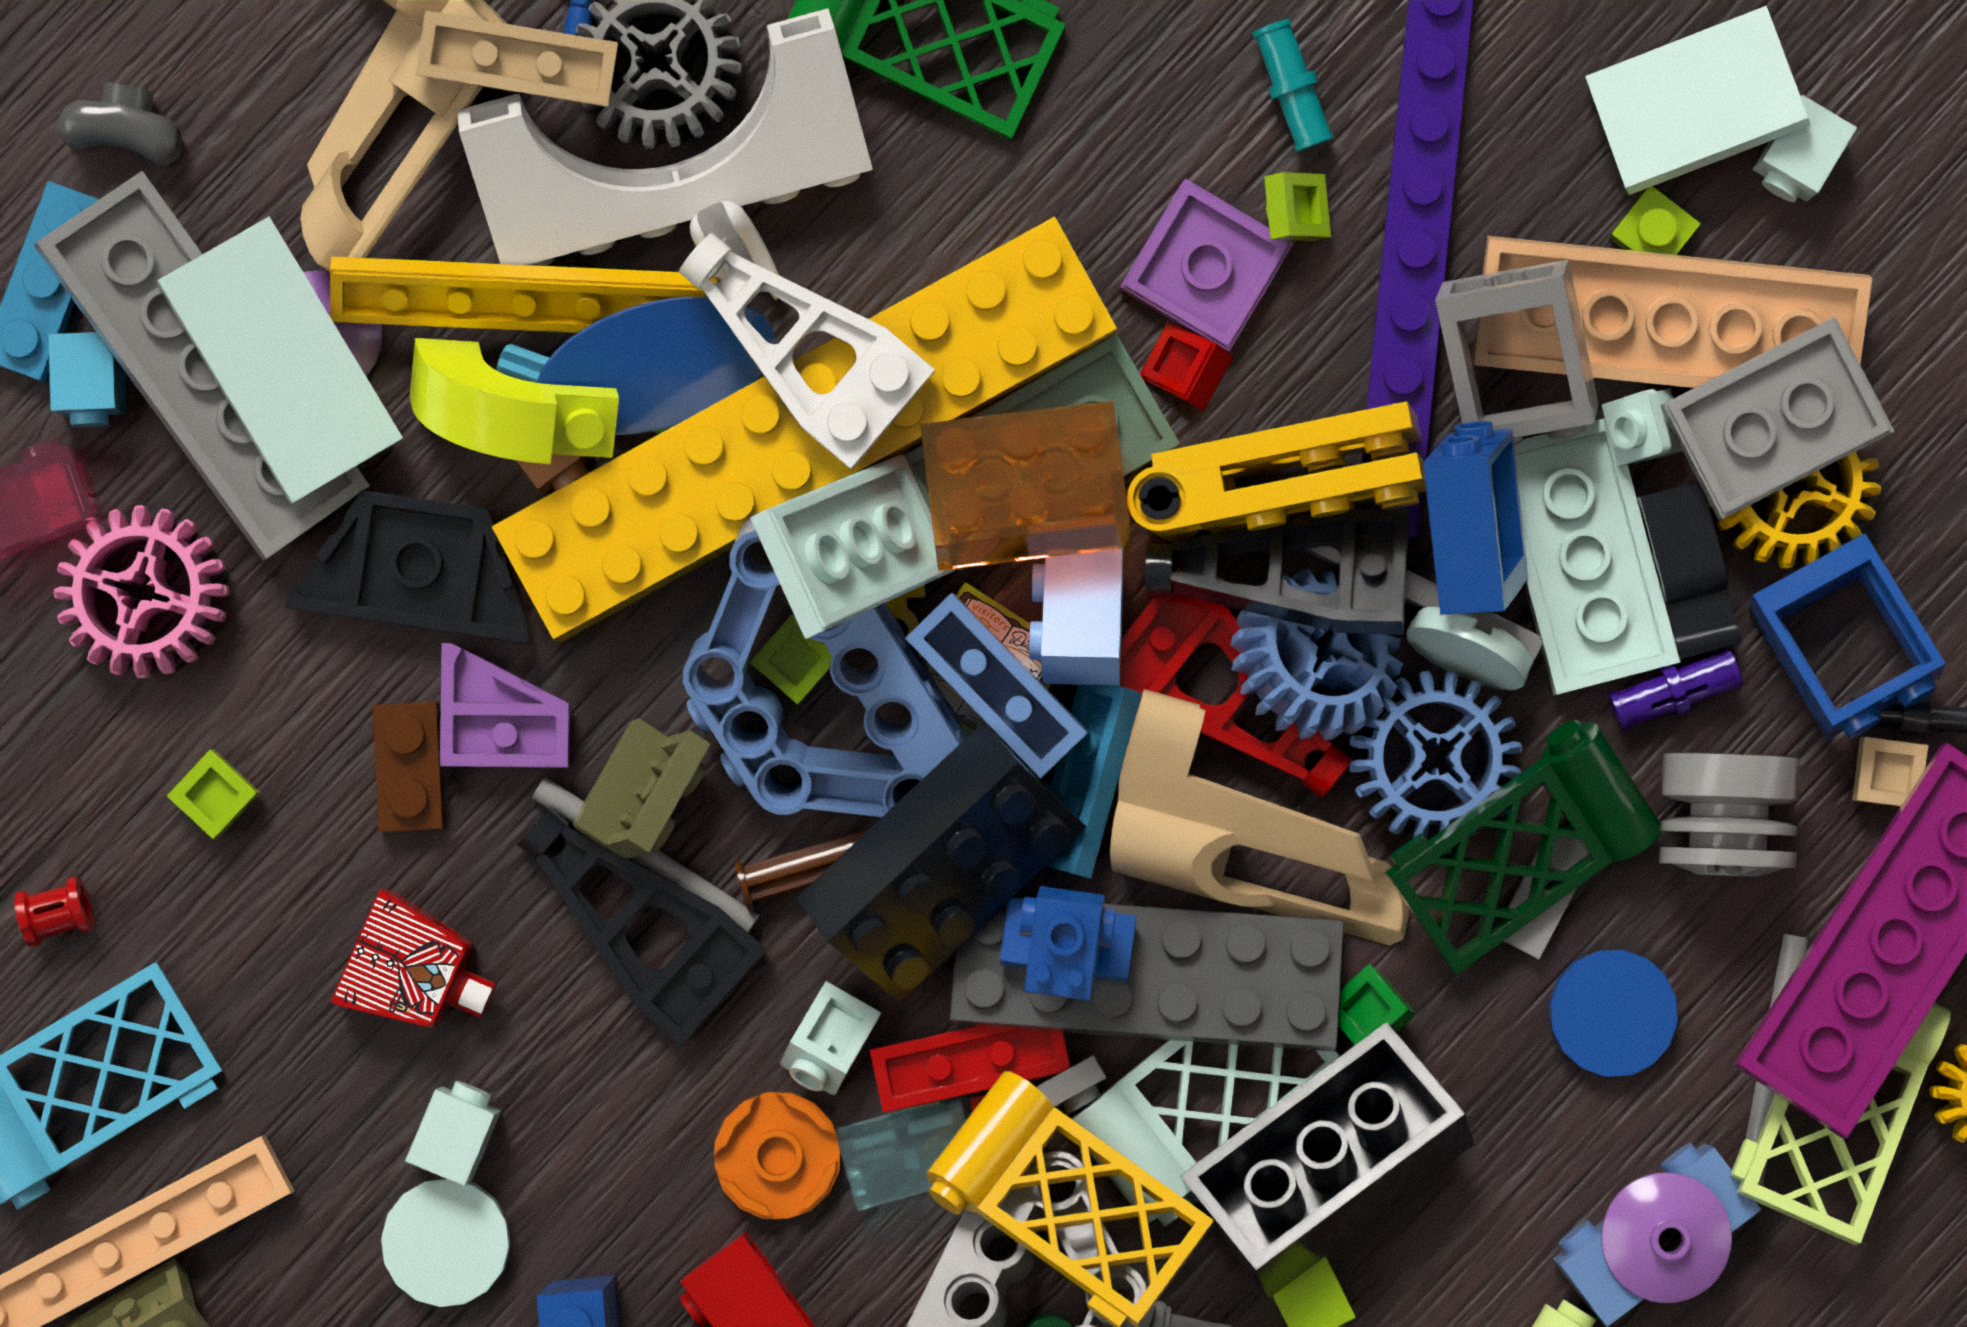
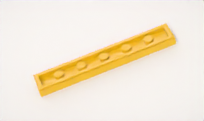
[330,256,717,333]

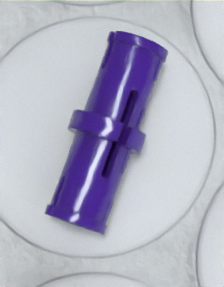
[1608,648,1743,731]

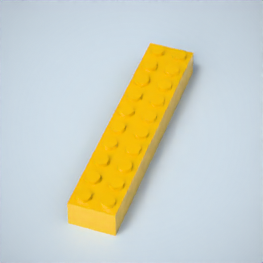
[492,217,1117,643]

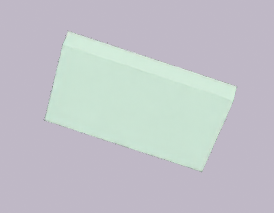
[1585,6,1811,195]

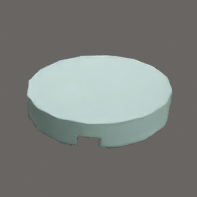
[1407,607,1533,690]
[381,1178,511,1307]

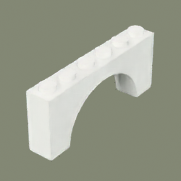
[457,8,873,266]

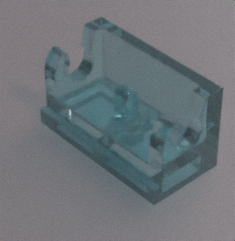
[837,1097,967,1211]

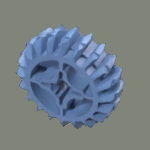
[1229,568,1403,742]
[1348,671,1522,838]

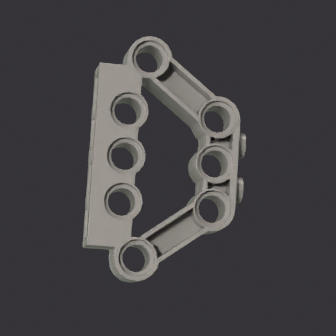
[906,1151,1154,1327]

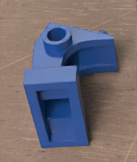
[999,886,1137,1001]

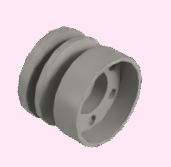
[1659,753,1800,877]

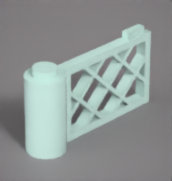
[1071,1040,1340,1226]

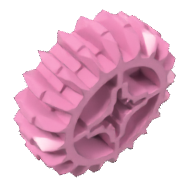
[54,505,230,679]

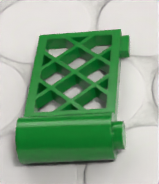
[787,0,1066,140]

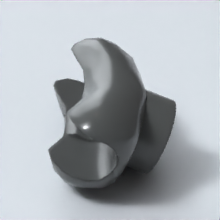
[56,82,182,166]

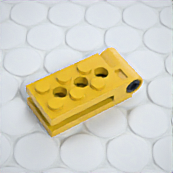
[1127,401,1426,541]

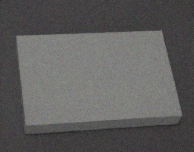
[1661,317,1894,520]

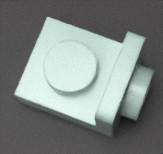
[1601,389,1683,466]
[780,981,881,1095]

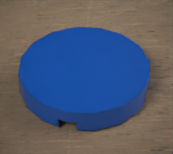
[1548,949,1678,1077]

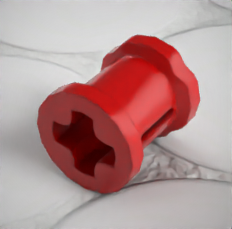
[14,876,94,948]

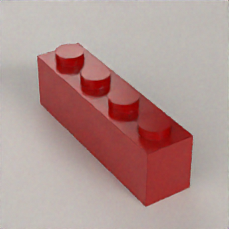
[679,1231,816,1327]

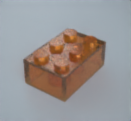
[920,401,1130,571]

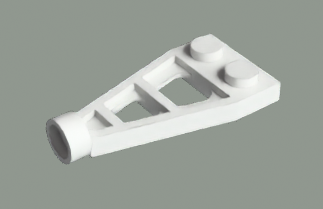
[679,233,935,470]

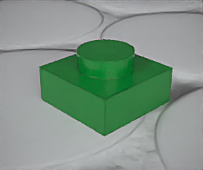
[1338,964,1416,1045]

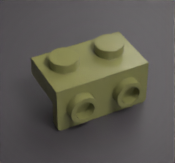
[573,719,711,859]

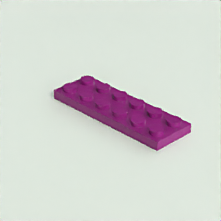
[1733,743,1967,1138]

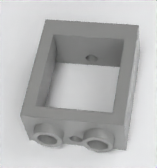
[1435,259,1599,445]

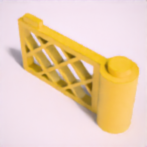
[926,1071,1214,1327]

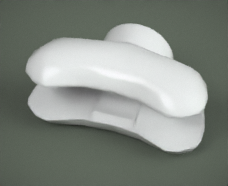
[690,200,779,301]

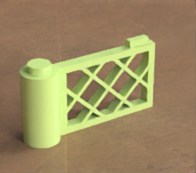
[1730,1003,1951,1245]

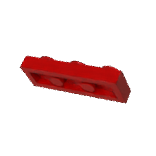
[870,1025,1071,1114]

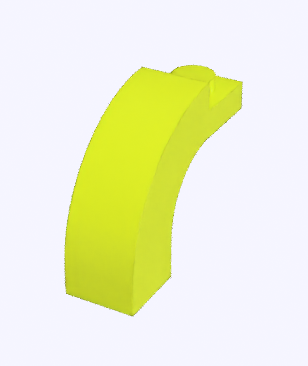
[410,338,619,464]

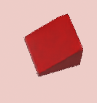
[1140,321,1234,411]

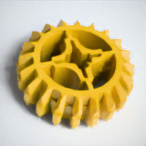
[1707,446,1881,569]

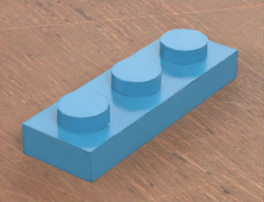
[0,181,100,383]
[1046,685,1142,879]

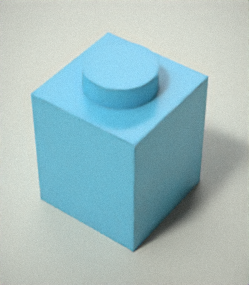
[48,332,127,427]

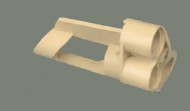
[300,0,507,272]
[1110,689,1409,946]

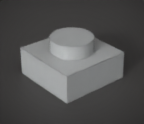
[1037,1055,1107,1115]

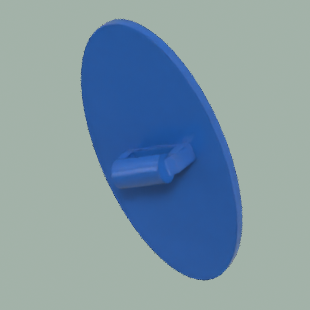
[537,296,775,435]

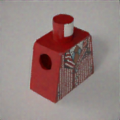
[331,889,496,1028]

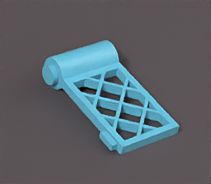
[0,962,223,1210]

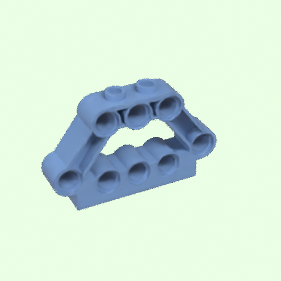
[683,519,968,817]

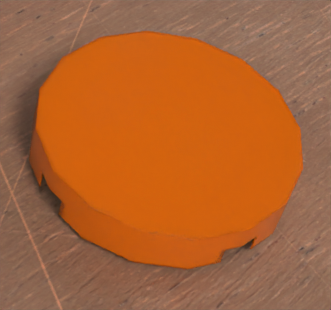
[714,1092,841,1219]

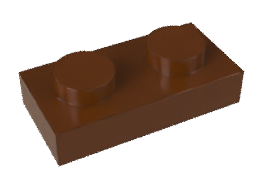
[372,701,445,832]

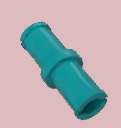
[1252,18,1334,152]

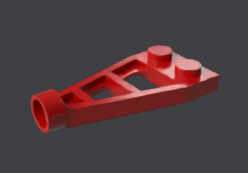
[1120,569,1353,799]

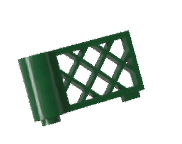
[1385,720,1661,975]

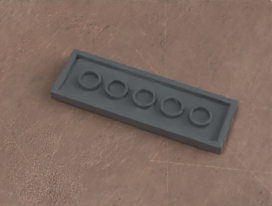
[950,898,1343,1052]

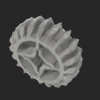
[576,0,742,149]

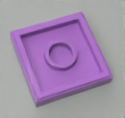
[1119,179,1294,353]

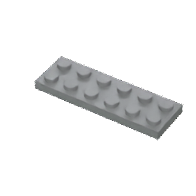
[34,171,370,561]

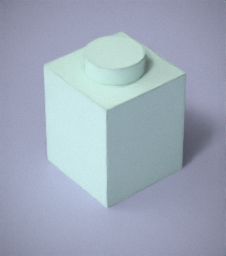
[1752,95,1857,202]
[405,1081,501,1186]

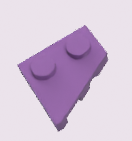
[440,643,571,768]

